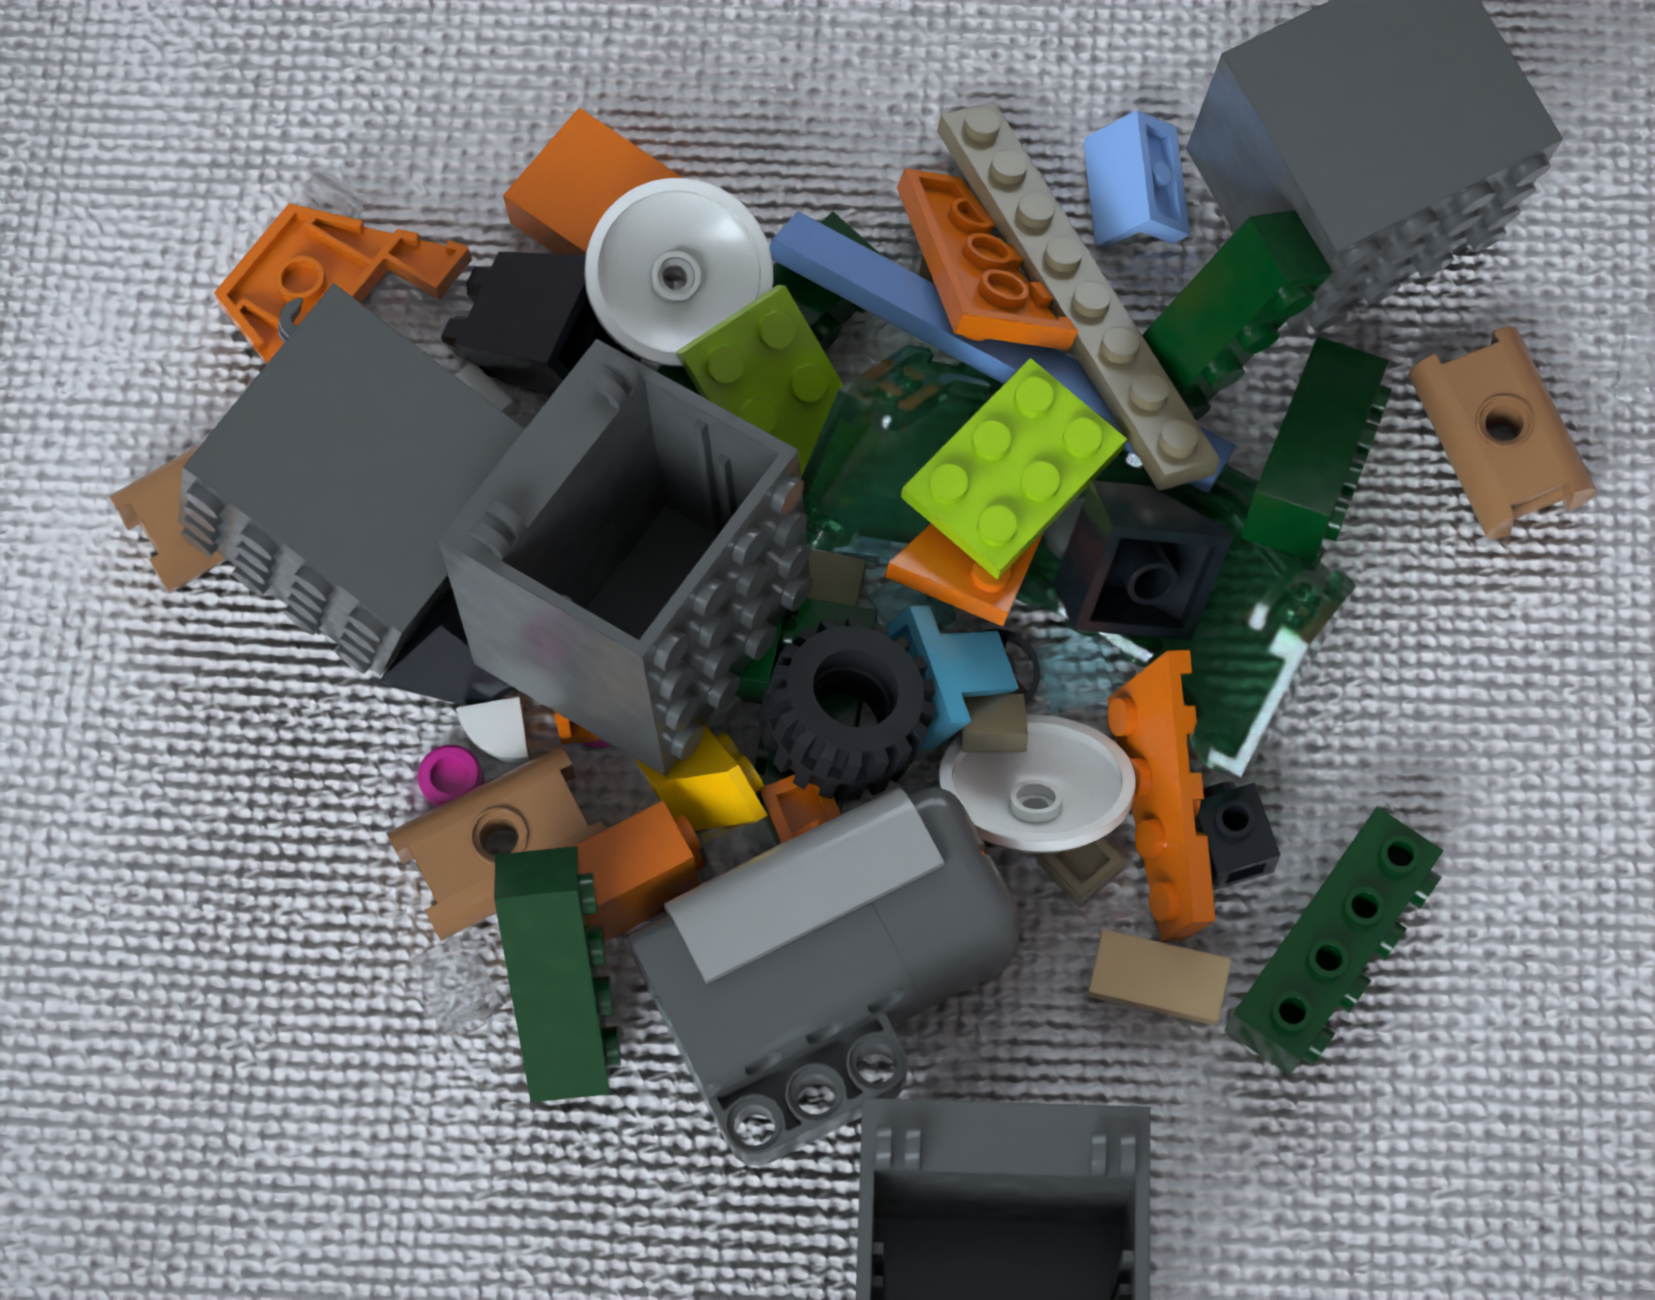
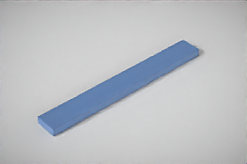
[769,211,1237,493]

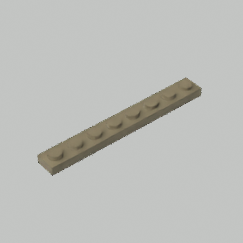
[937,102,1220,491]

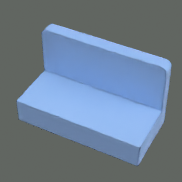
[1083,110,1190,248]

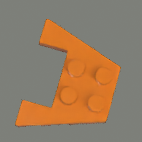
[214,203,472,364]

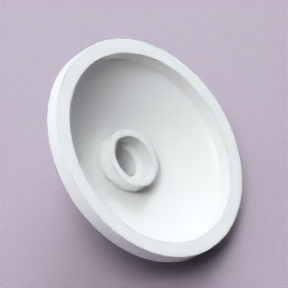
[584,178,773,367]
[939,715,1136,853]

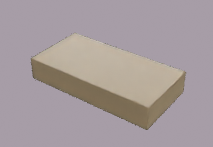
[1087,929,1232,1026]

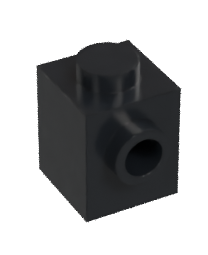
[1195,781,1281,891]

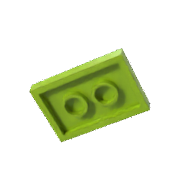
[675,284,879,495]
[901,358,1127,580]

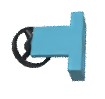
[886,605,1040,751]

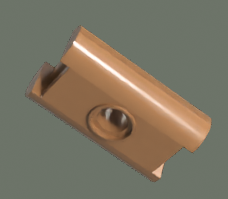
[1408,326,1597,540]
[108,442,227,594]
[386,745,606,941]

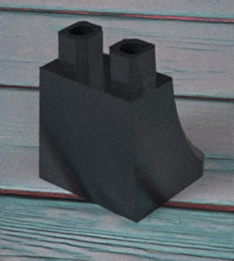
[441,251,641,397]

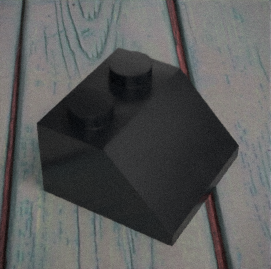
[1053,480,1233,640]

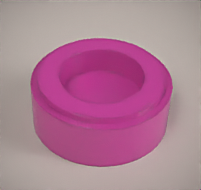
[418,745,484,808]

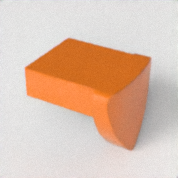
[759,774,841,844]

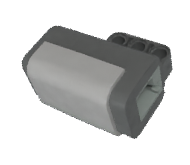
[626,787,1021,1166]

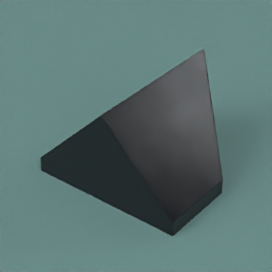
[376,588,514,706]

